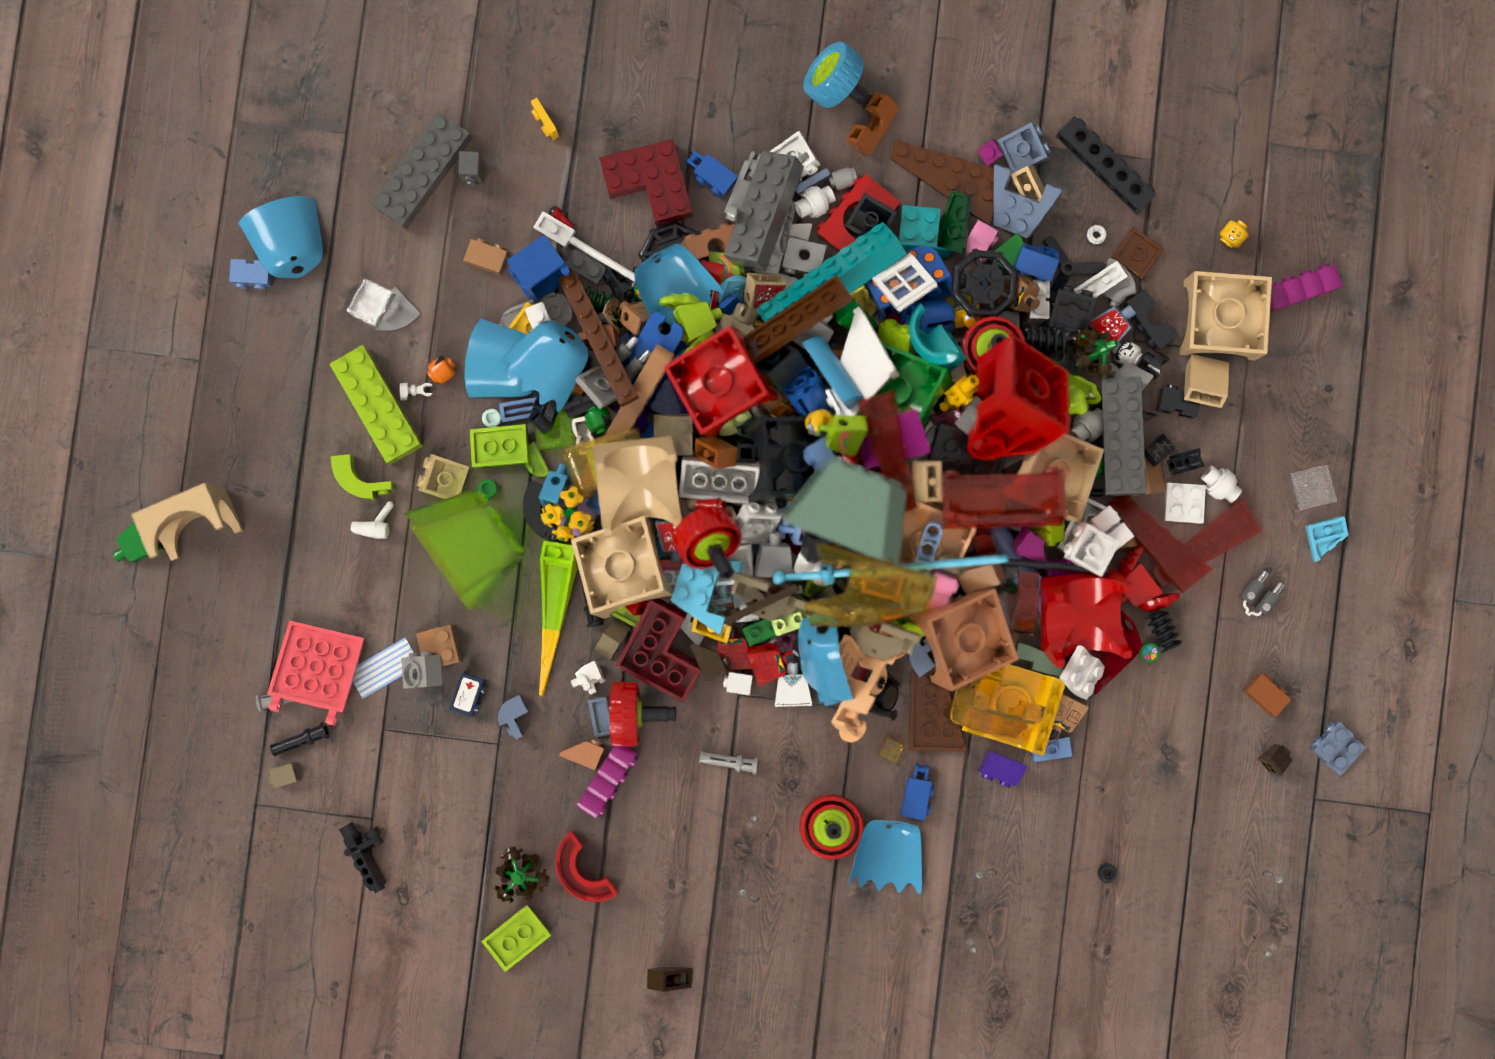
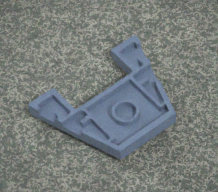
[994,164,1064,238]

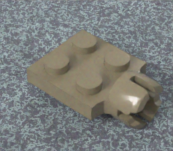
[714,303,758,335]

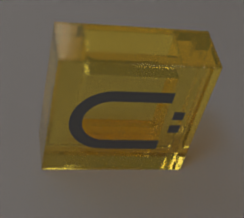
[879,737,904,763]

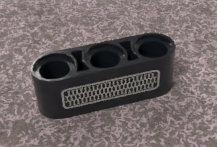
[528,392,558,434]

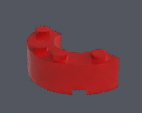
[555,829,619,902]

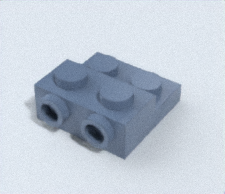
[998,122,1051,173]
[1310,721,1366,776]

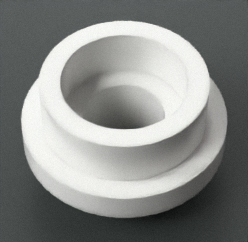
[1087,225,1106,244]

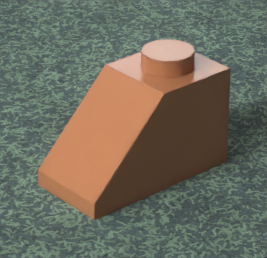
[559,739,605,770]

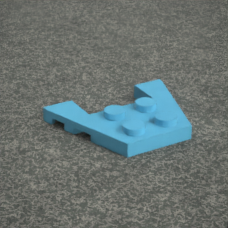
[671,561,744,635]

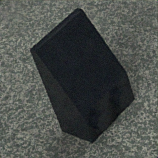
[755,344,808,392]

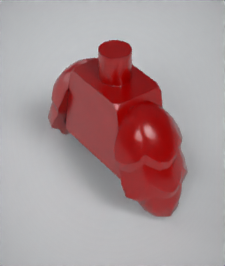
[1117,545,1180,611]

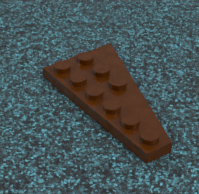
[890,140,994,225]
[909,636,967,752]

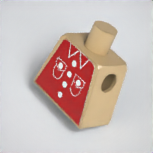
[743,273,787,317]

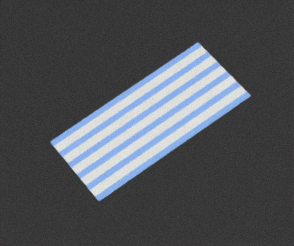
[353,638,414,699]

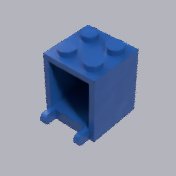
[506,235,570,303]

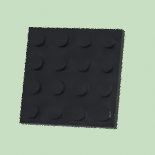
[927,422,1007,514]

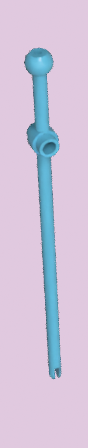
[773,555,1009,586]

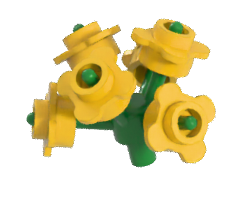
[541,486,595,541]

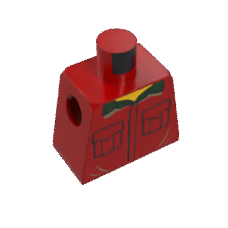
[717,627,752,670]
[747,643,795,686]

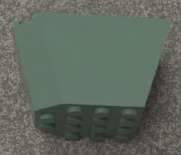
[781,456,906,566]

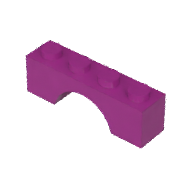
[1011,526,1085,577]

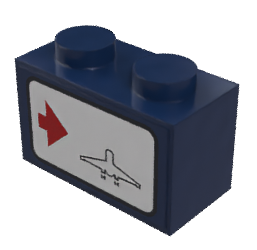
[449,672,487,717]

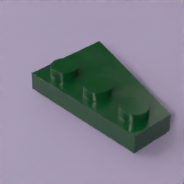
[937,190,971,255]

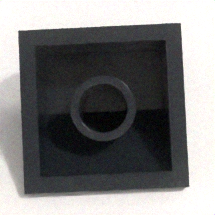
[845,192,897,236]

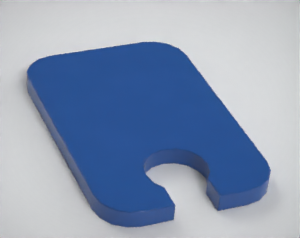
[629,312,684,363]

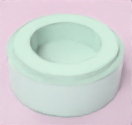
[482,409,502,428]

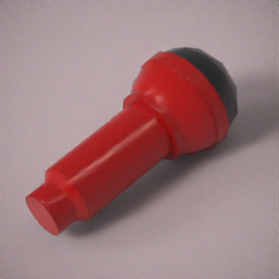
[549,206,574,228]

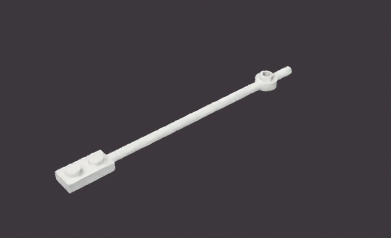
[533,212,719,331]

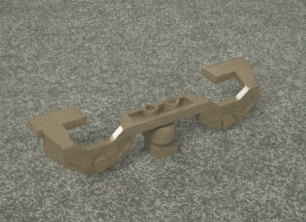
[730,571,921,659]

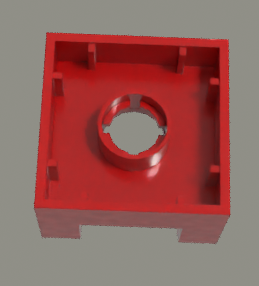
[968,334,1070,460]

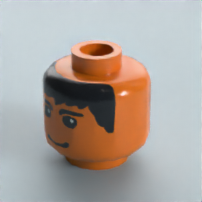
[427,356,456,384]

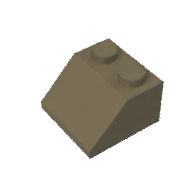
[654,414,693,455]

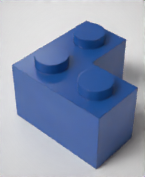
[1014,243,1059,282]

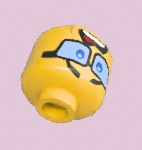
[805,409,833,436]

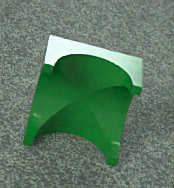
[857,342,954,429]

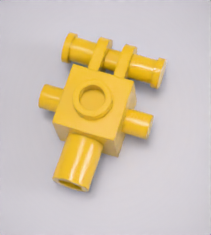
[939,375,979,412]

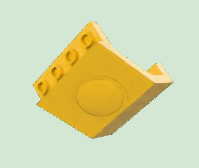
[962,664,1065,756]

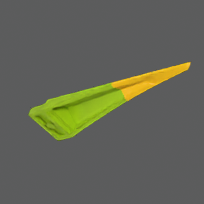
[539,541,578,697]

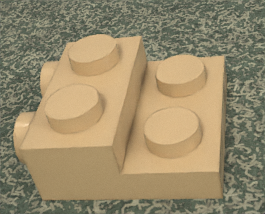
[417,454,469,503]

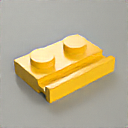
[530,98,559,140]

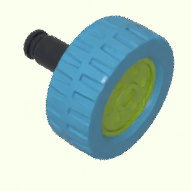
[803,41,872,109]

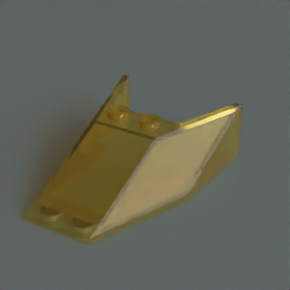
[805,542,937,626]

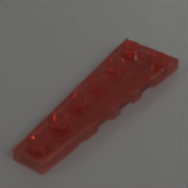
[857,389,917,512]
[1107,496,1212,594]
[1151,498,1262,587]

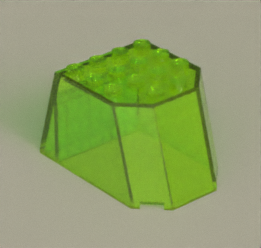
[404,489,525,611]

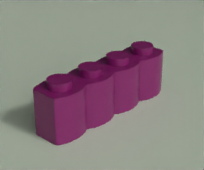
[1270,263,1343,312]
[576,746,639,819]

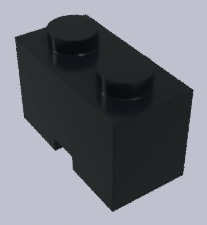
[1156,384,1200,419]

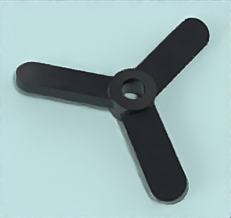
[1044,236,1106,303]

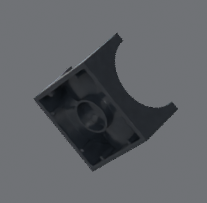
[741,417,835,503]

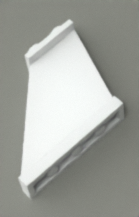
[825,307,900,416]

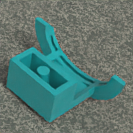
[899,205,953,260]
[909,303,968,372]

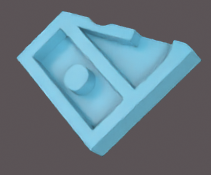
[1305,516,1349,562]

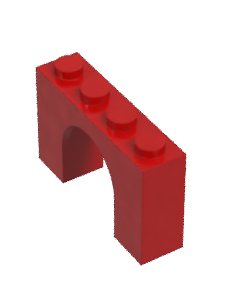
[817,174,901,253]

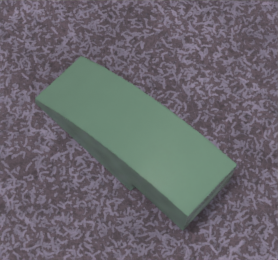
[1015,642,1064,677]

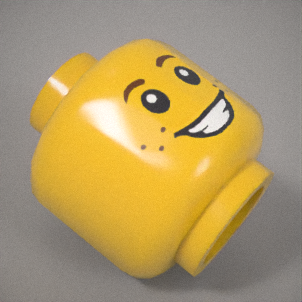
[1220,220,1249,249]

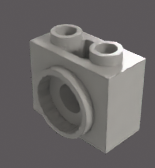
[781,236,826,277]
[401,651,443,689]

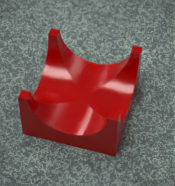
[663,325,779,437]
[1041,569,1132,668]

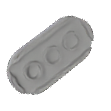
[499,292,573,328]

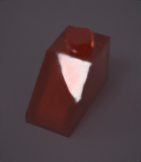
[972,524,998,556]

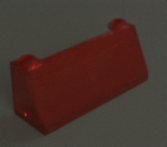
[942,467,1066,529]

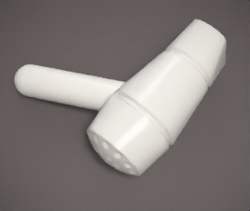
[351,501,394,539]

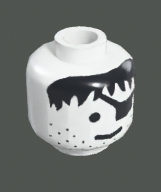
[1113,340,1143,366]

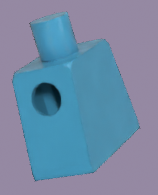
[539,464,570,508]

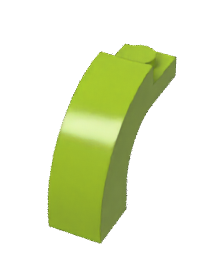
[331,454,395,500]

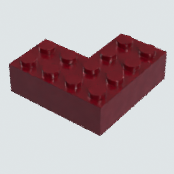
[599,139,693,226]
[616,598,701,703]

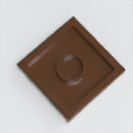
[1111,227,1164,280]

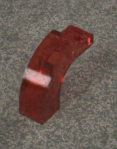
[1011,572,1039,635]

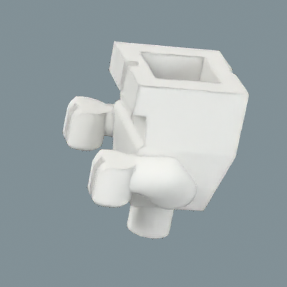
[571,661,606,695]

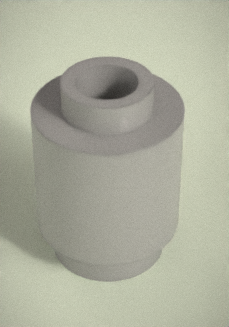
[828,167,857,191]

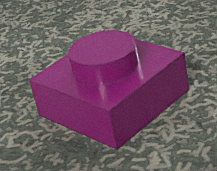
[977,139,1004,166]

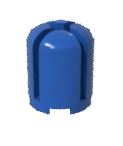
[900,299,956,334]
[782,366,833,417]

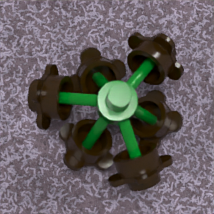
[1072,328,1118,379]
[494,847,550,903]

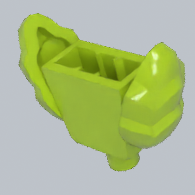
[659,293,723,355]
[1069,374,1101,414]

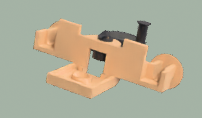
[831,631,906,742]

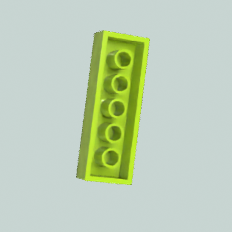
[330,345,423,465]

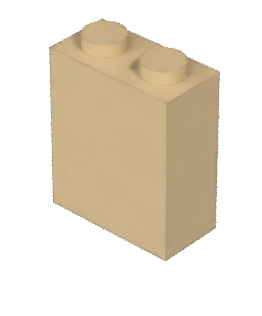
[1184,354,1229,408]

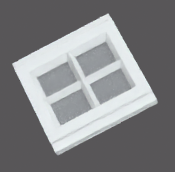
[872,253,938,312]

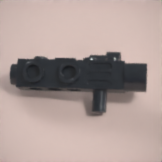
[339,822,387,893]

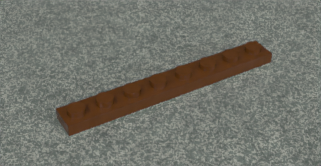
[558,269,639,407]

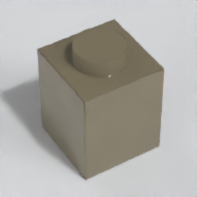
[268,762,301,788]

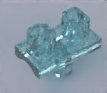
[708,585,733,616]

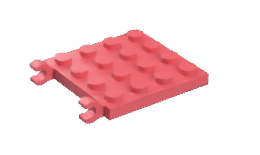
[267,620,365,726]

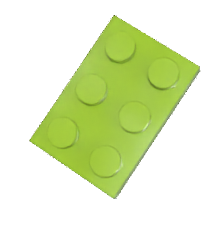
[470,424,530,468]
[481,904,552,972]

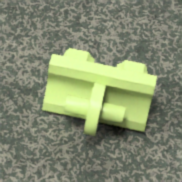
[771,608,807,636]

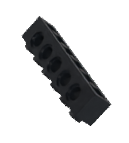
[1055,116,1156,215]

